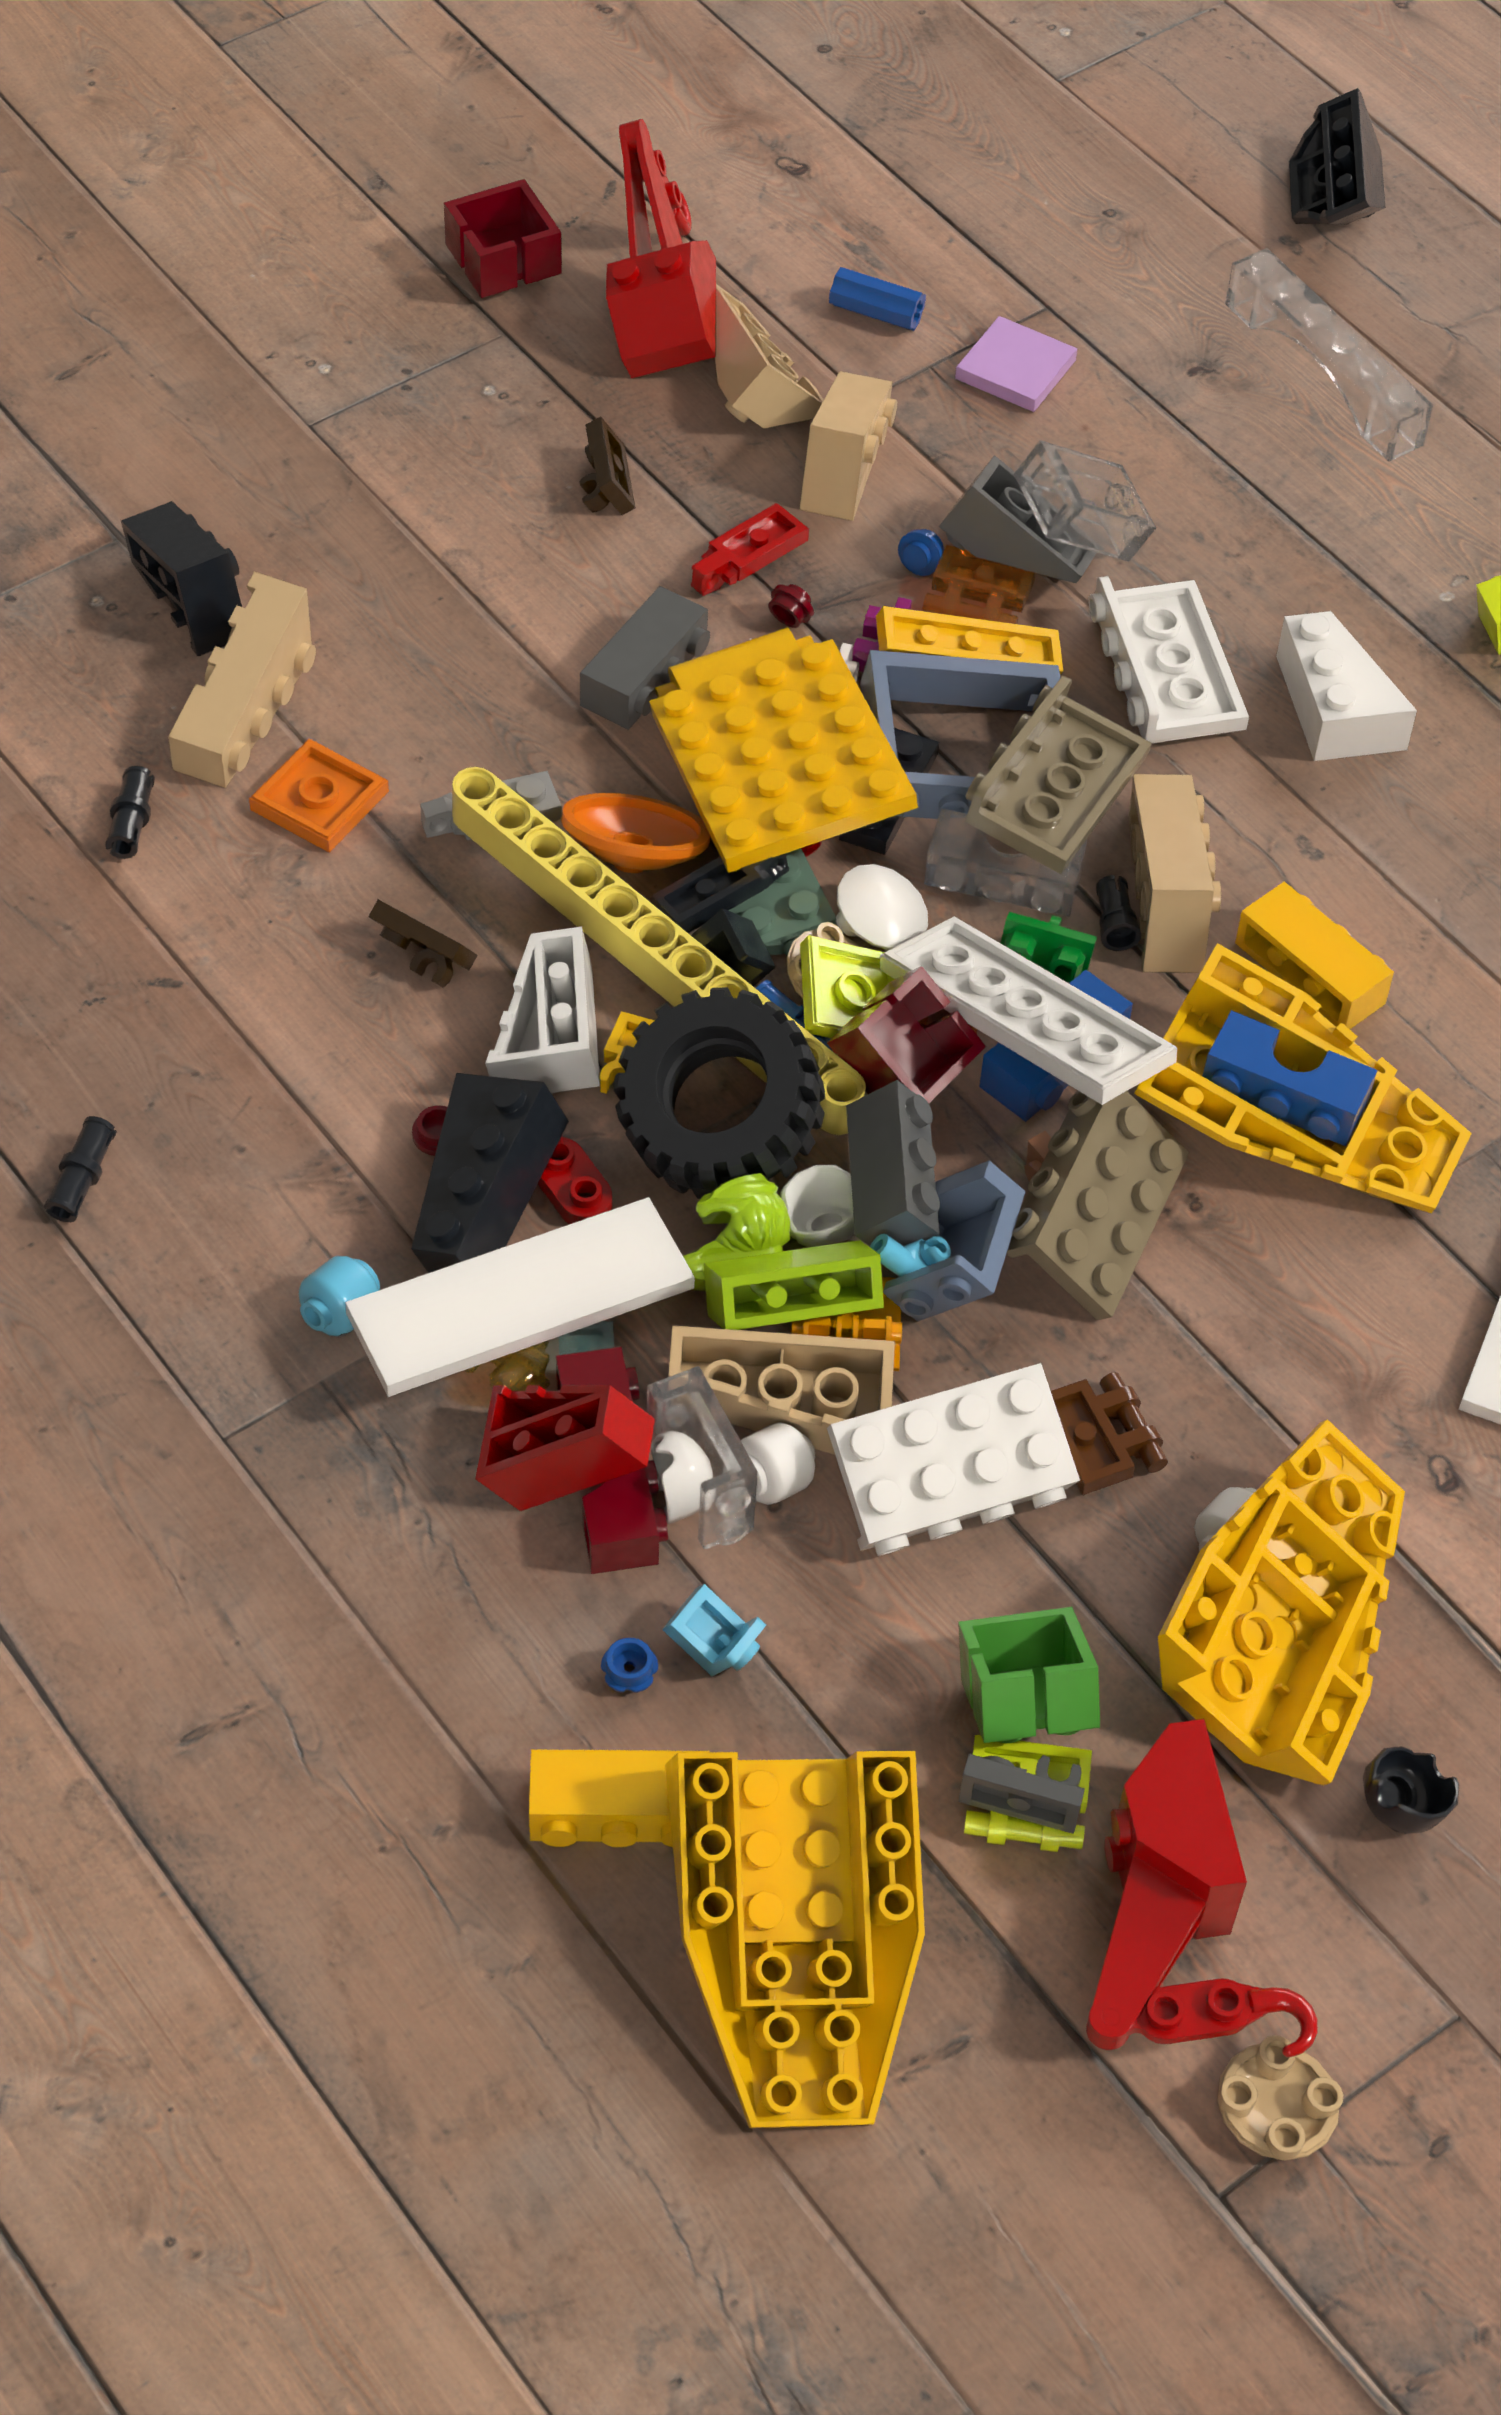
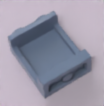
[883,1160,1025,1322]

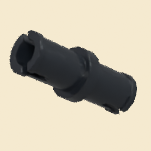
[105,766,155,859]
[44,1116,117,1223]

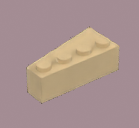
[168,571,316,788]
[1128,774,1221,973]
[668,1326,895,1455]

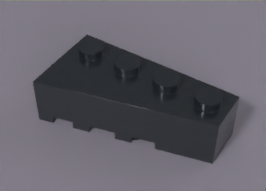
[411,1073,569,1273]

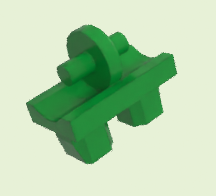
[1000,911,1097,983]

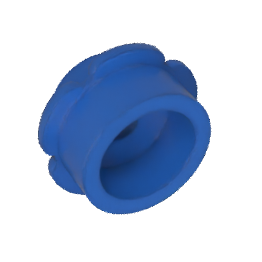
[601,1638,658,1693]

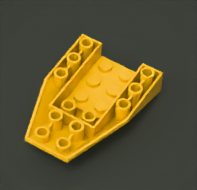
[665,1751,925,2128]

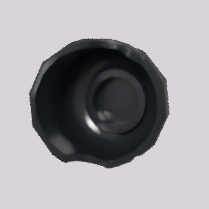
[1363,1746,1459,1834]

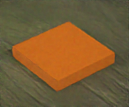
[249,738,389,853]

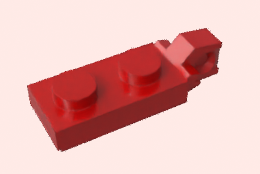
[691,503,809,596]

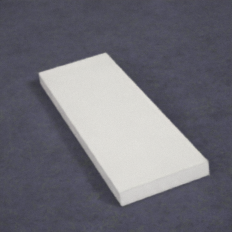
[880,916,1177,1105]
[345,1197,695,1397]

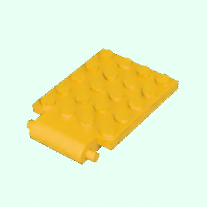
[649,627,918,873]

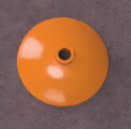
[561,793,711,873]

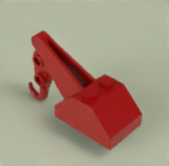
[606,119,716,379]
[1086,1719,1318,2058]

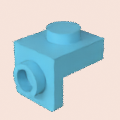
[662,1584,766,1676]

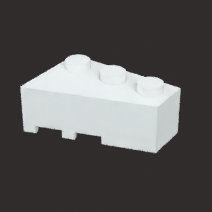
[1276,611,1417,761]
[485,926,600,1093]

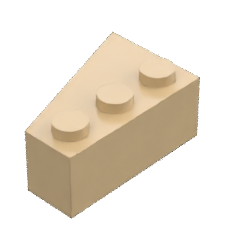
[800,371,897,521]

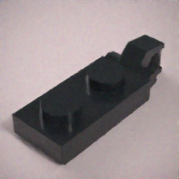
[650,854,789,933]

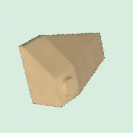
[715,284,824,429]

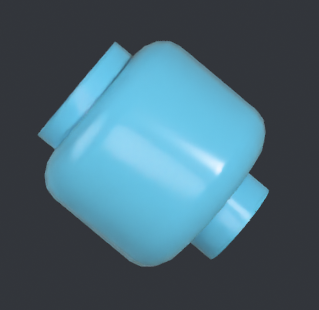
[299,1256,380,1337]

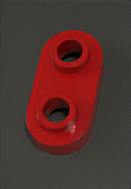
[538,1137,612,1225]

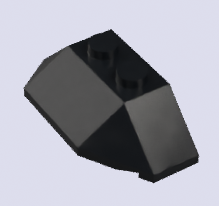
[1289,88,1386,225]

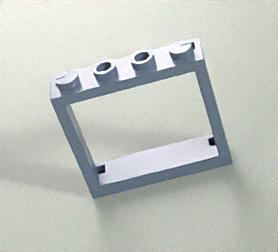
[860,650,1061,821]

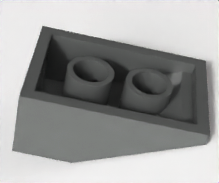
[939,455,1102,583]

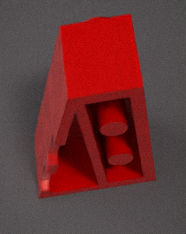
[475,1385,655,1512]

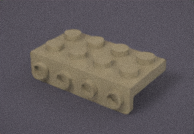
[965,675,1152,874]
[1006,1091,1189,1320]

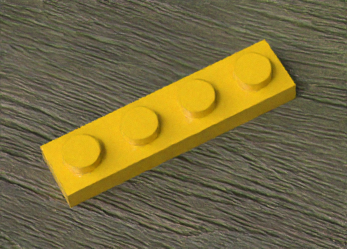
[876,606,1064,675]

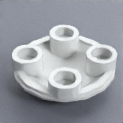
[836,864,928,952]

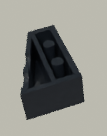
[121,501,242,656]

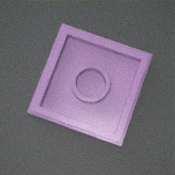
[955,316,1077,412]

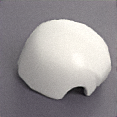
[780,1165,854,1248]
[651,1431,713,1525]

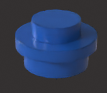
[898,529,944,576]

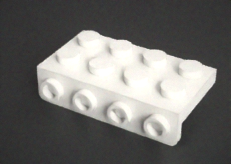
[1089,576,1249,743]
[827,1363,1080,1556]

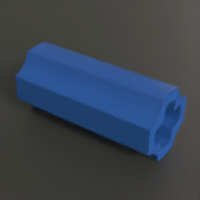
[829,267,926,331]

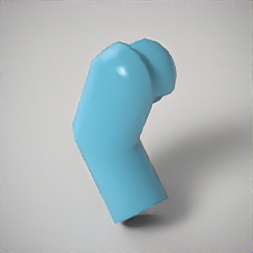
[870,1233,951,1277]

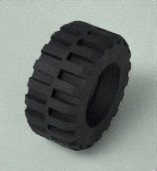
[614,987,825,1199]

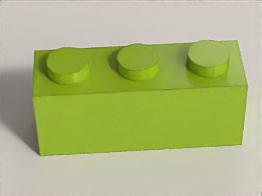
[704,1240,884,1330]

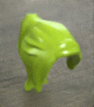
[683,1173,790,1292]

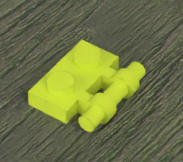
[964,1735,1092,1852]

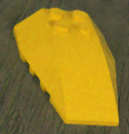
[1134,943,1472,1214]
[1158,1419,1405,1786]

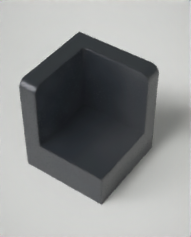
[691,908,776,986]

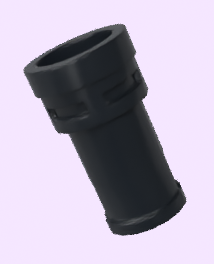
[1095,875,1141,951]

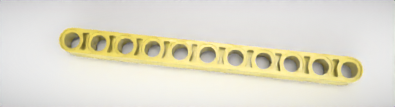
[452,767,866,1135]

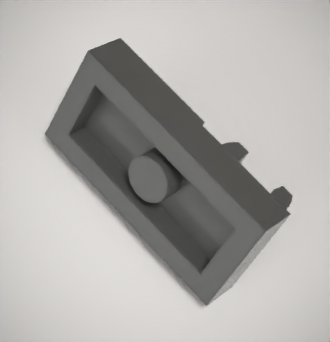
[958,1754,1085,1834]

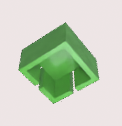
[958,1607,1100,1743]

